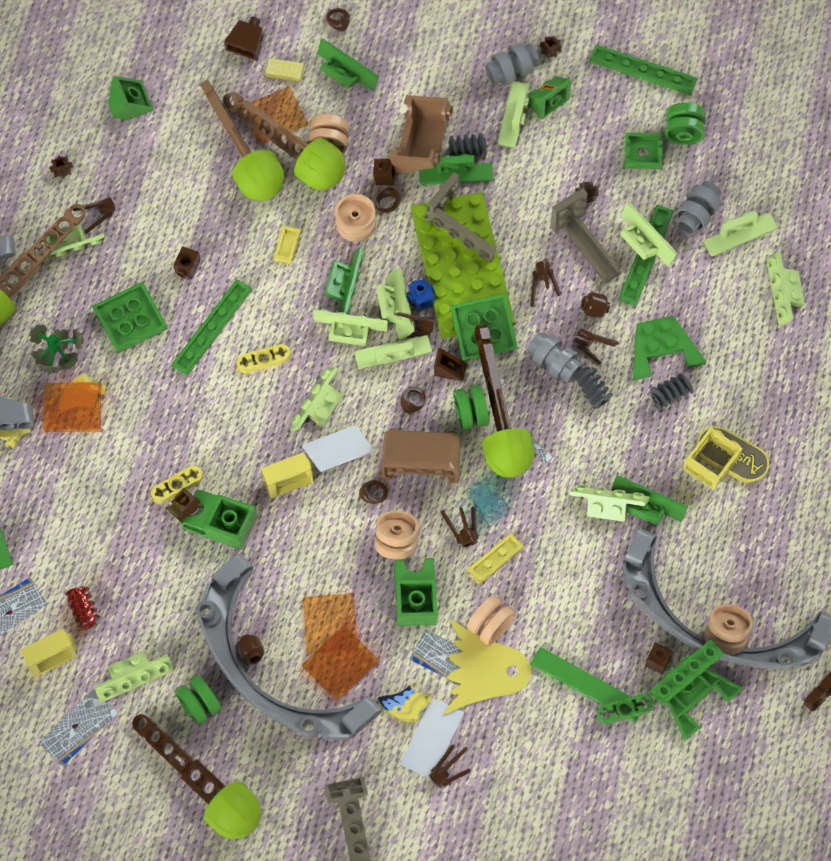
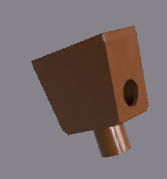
[224,16,264,61]

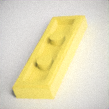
[467,533,524,585]

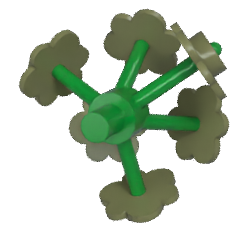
[29,324,84,374]

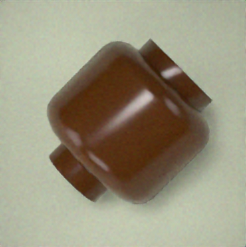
[581,292,610,318]
[236,635,265,665]

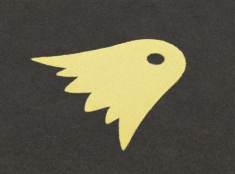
[443,619,532,715]

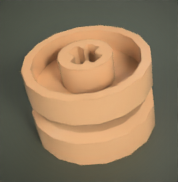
[307,114,350,154]
[335,194,376,242]
[374,511,419,560]
[467,595,516,646]
[704,604,753,655]

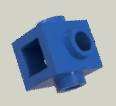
[407,278,435,312]

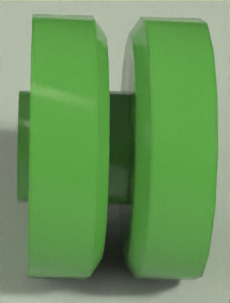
[665,103,706,145]
[453,384,489,431]
[174,674,222,726]

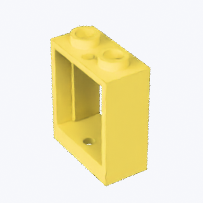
[683,427,743,491]
[261,452,315,499]
[20,628,78,678]

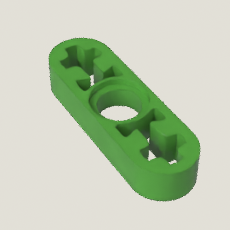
[597,694,654,725]

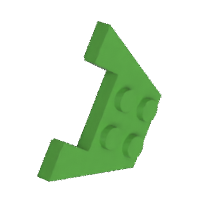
[633,316,707,381]
[666,667,743,742]

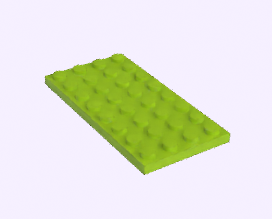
[410,192,515,340]

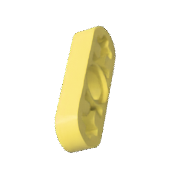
[237,344,291,373]
[151,466,203,504]

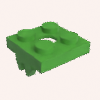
[625,133,663,169]

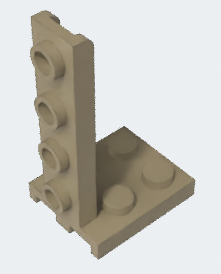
[424,172,496,262]
[551,188,621,283]
[324,777,371,861]

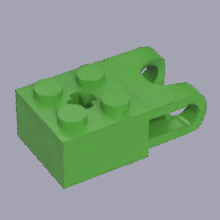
[180,490,258,550]
[394,558,438,626]

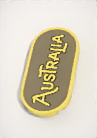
[697,426,769,483]

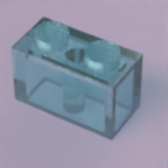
[467,477,508,526]

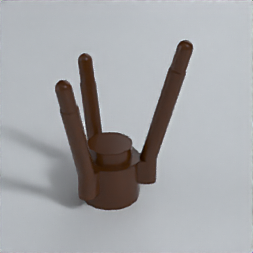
[73,197,116,233]
[530,261,561,307]
[397,312,434,338]
[575,328,619,364]
[441,507,478,547]
[428,744,470,787]

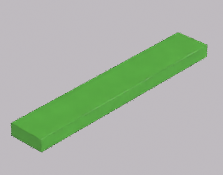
[589,44,697,95]
[619,205,674,306]
[171,279,252,376]
[530,647,645,723]

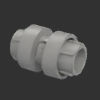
[485,43,540,85]
[676,181,721,235]
[527,333,583,382]

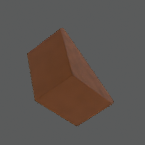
[434,348,467,381]

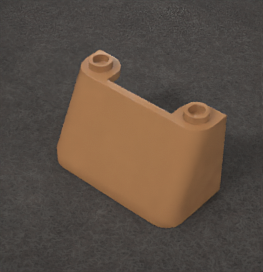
[389,95,453,174]
[381,428,461,483]

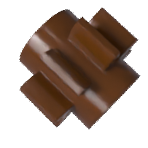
[540,35,562,59]
[49,155,73,179]
[575,181,599,203]

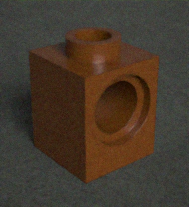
[373,159,395,185]
[173,246,201,278]
[645,643,673,675]

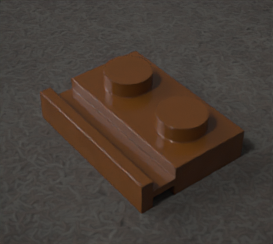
[165,488,201,523]

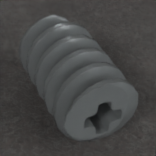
[449,133,487,156]
[574,367,613,409]
[650,373,694,410]

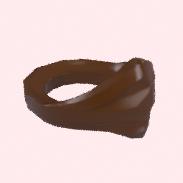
[326,8,350,31]
[375,187,401,213]
[400,387,426,413]
[359,480,388,504]

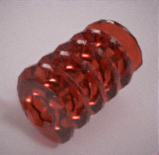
[65,587,100,631]

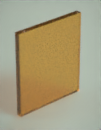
[242,87,309,145]
[43,382,102,432]
[303,593,358,654]
[301,625,380,702]

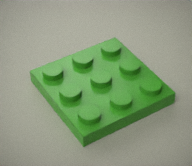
[92,281,168,354]
[450,293,518,361]

